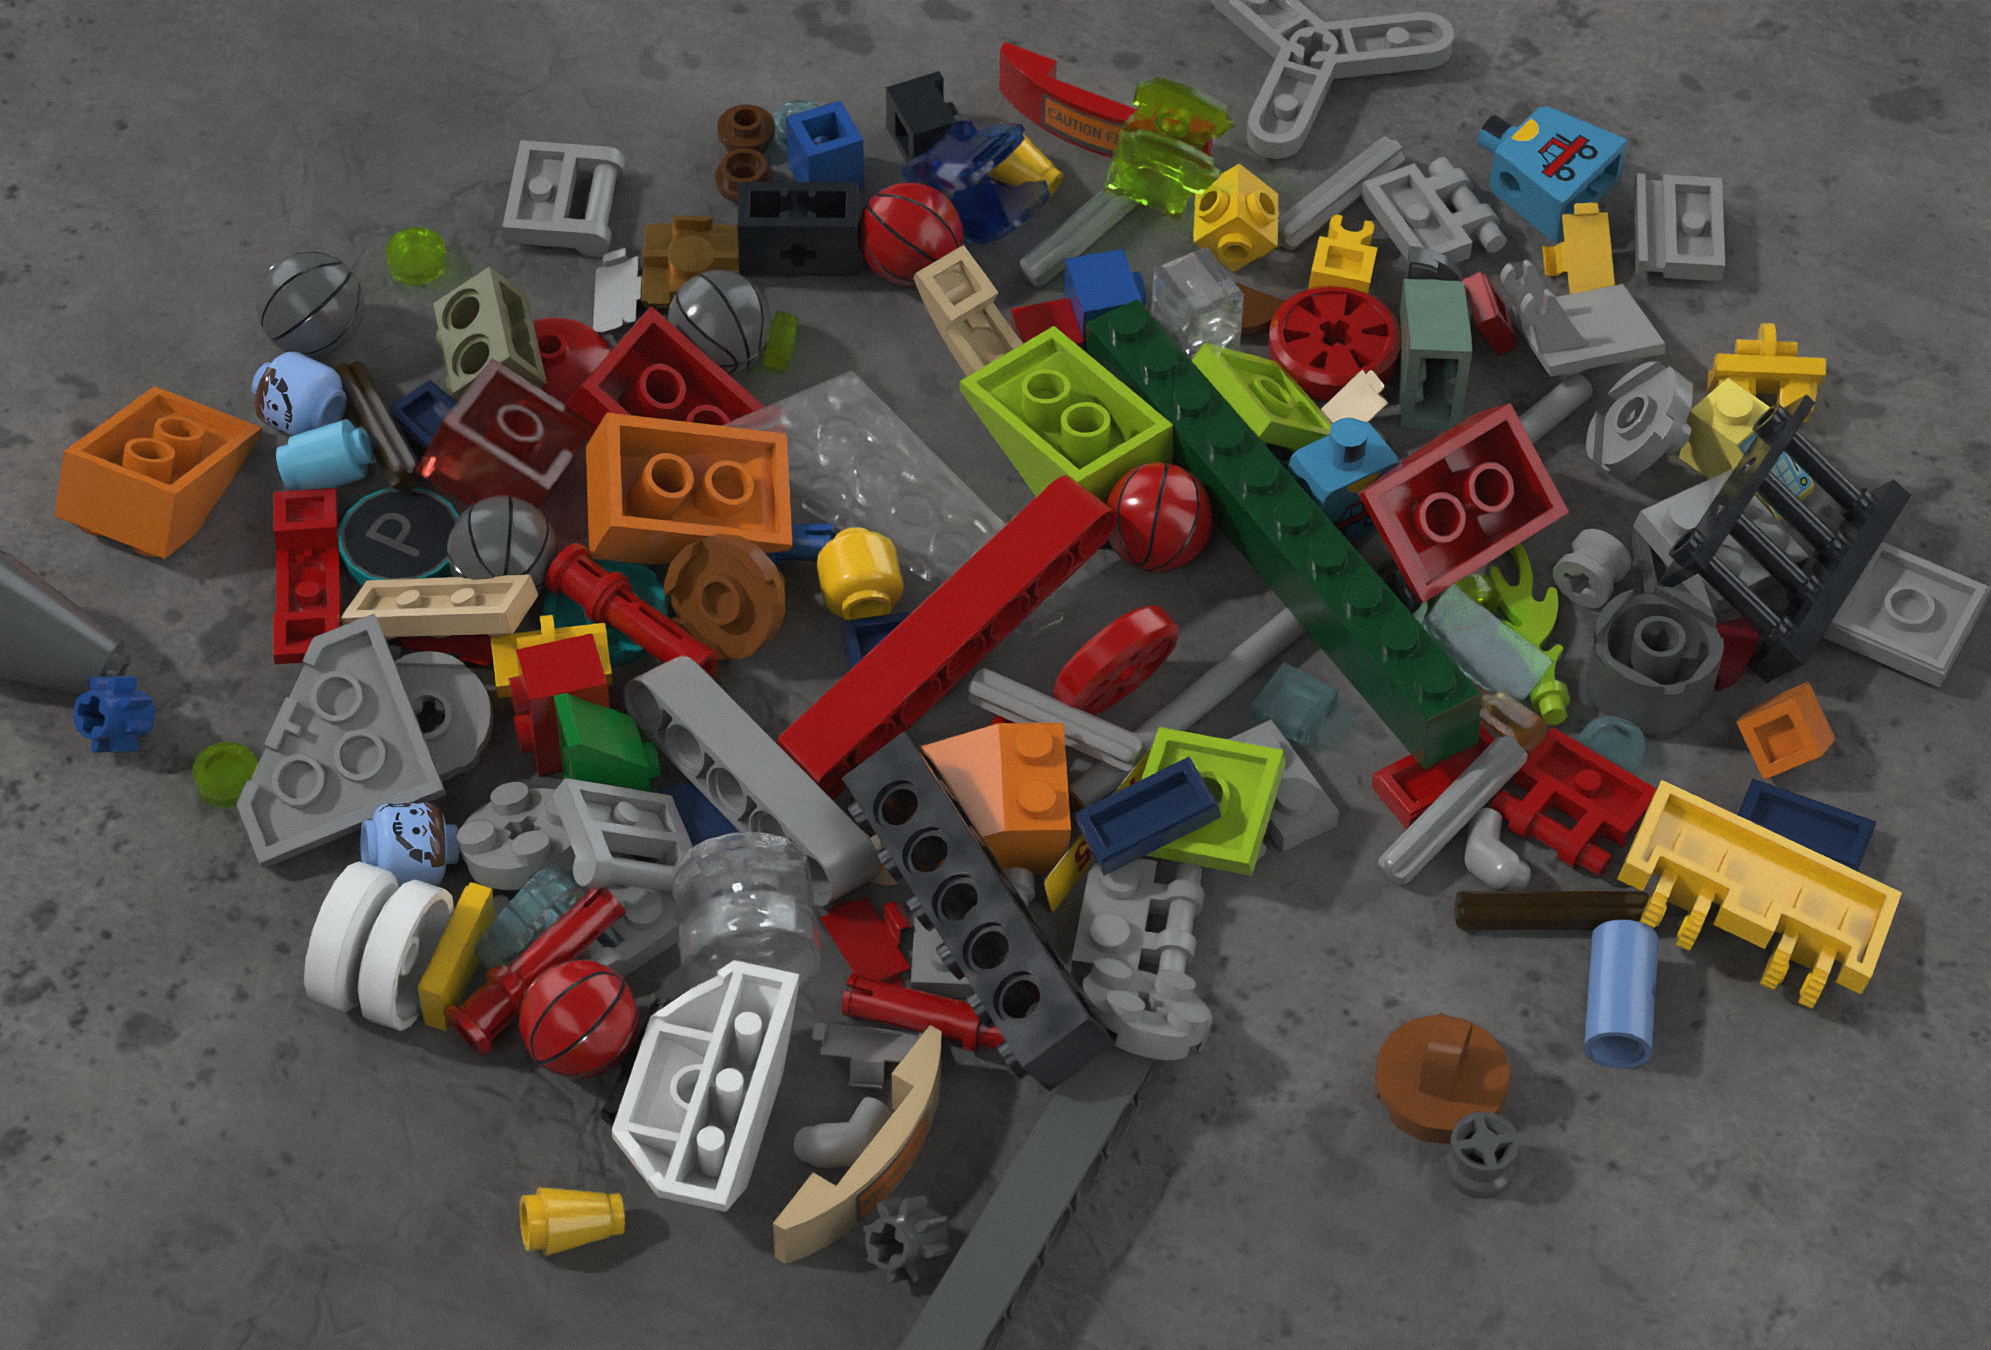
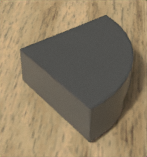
[1405,246,1463,281]

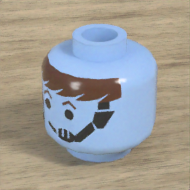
[252,352,347,436]
[360,802,459,888]

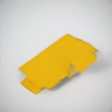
[1542,202,1615,294]

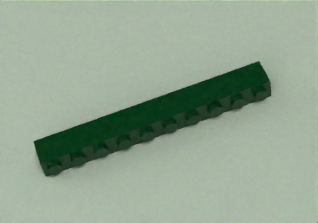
[1086,299,1481,770]

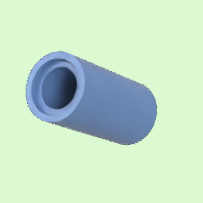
[1584,920,1659,1069]

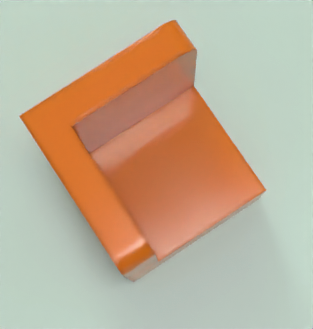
[1736,681,1835,780]

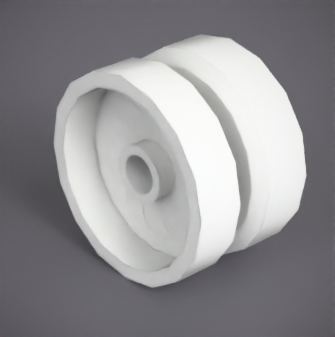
[304,861,454,1031]

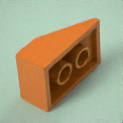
[54,386,263,559]
[586,413,792,565]
[870,723,1071,875]

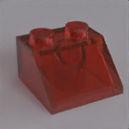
[415,358,596,511]

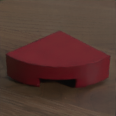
[1715,617,1758,691]

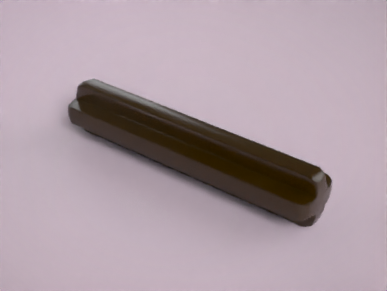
[335,361,422,491]
[1454,891,1649,930]

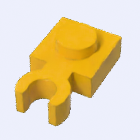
[1308,214,1377,293]

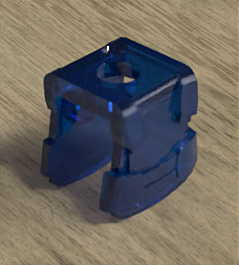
[902,120,1051,246]

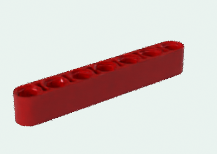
[775,475,1118,800]

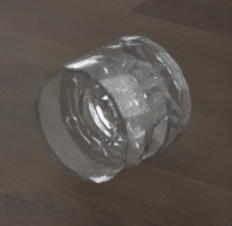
[671,832,822,990]

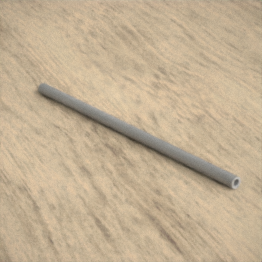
[1068,374,1593,813]

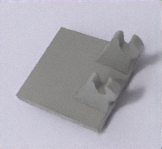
[1500,260,1665,377]

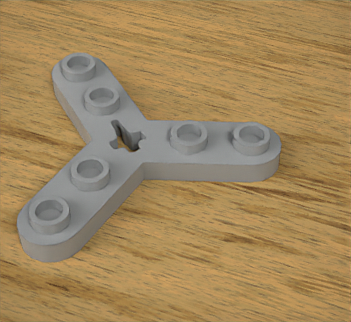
[1211,0,1454,159]

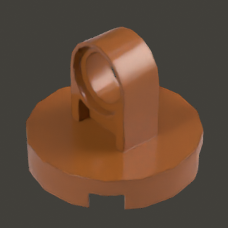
[664,533,785,661]
[1374,1013,1511,1144]

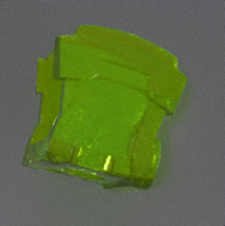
[1103,77,1233,222]

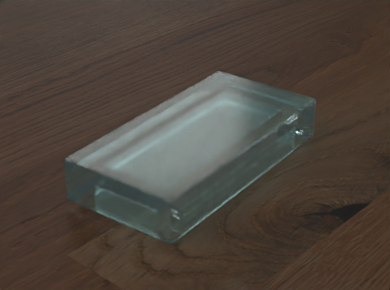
[1421,584,1555,712]

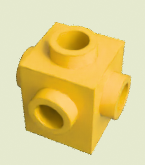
[1193,163,1279,272]

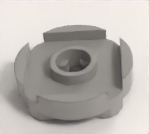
[1586,361,1693,483]
[395,651,493,781]
[456,782,576,890]
[1081,958,1212,1060]

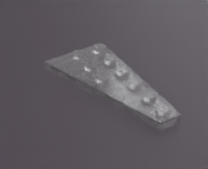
[722,370,1080,639]

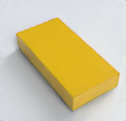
[417,882,497,1031]

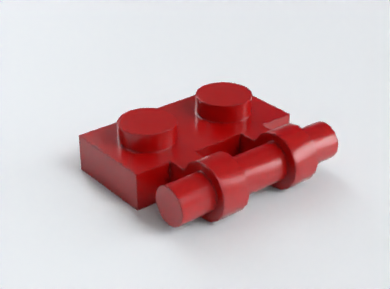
[1490,727,1657,877]

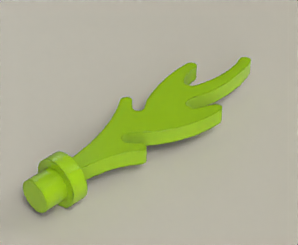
[1488,543,1570,725]

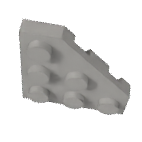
[236,614,447,869]

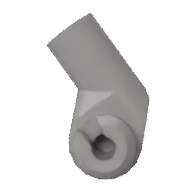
[1464,808,1531,891]

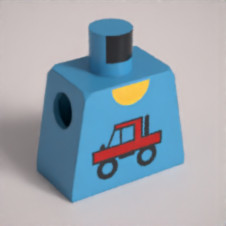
[1477,106,1627,243]
[1287,418,1400,542]

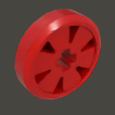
[1268,286,1402,401]
[1053,605,1180,716]

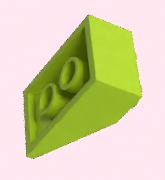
[959,326,1173,503]

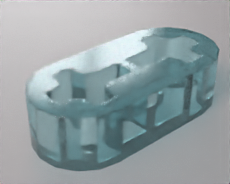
[474,864,584,971]

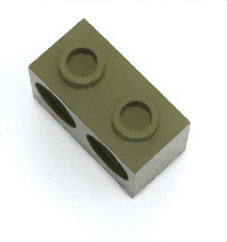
[433,266,547,420]

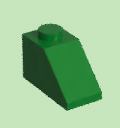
[554,693,661,792]

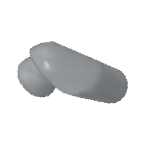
[793,1097,892,1168]

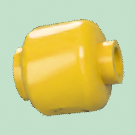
[817,527,904,620]

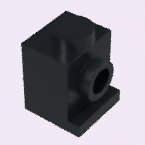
[886,71,962,175]

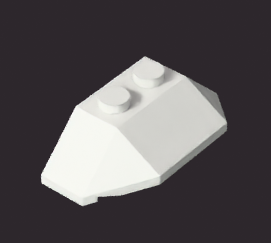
[611,960,800,1212]

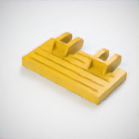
[1617,780,1902,1009]

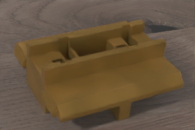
[642,216,739,308]

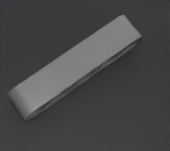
[623,656,880,907]

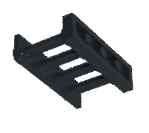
[1659,394,1911,683]

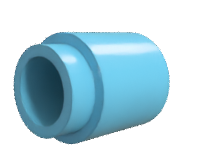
[276,419,374,491]

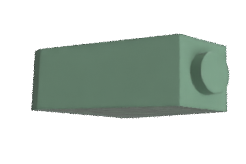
[1399,279,1472,431]

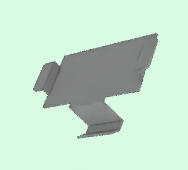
[593,248,659,333]
[812,1023,923,1089]

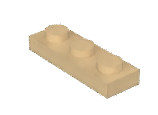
[340,575,538,640]

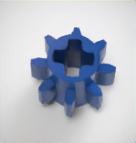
[74,676,155,753]

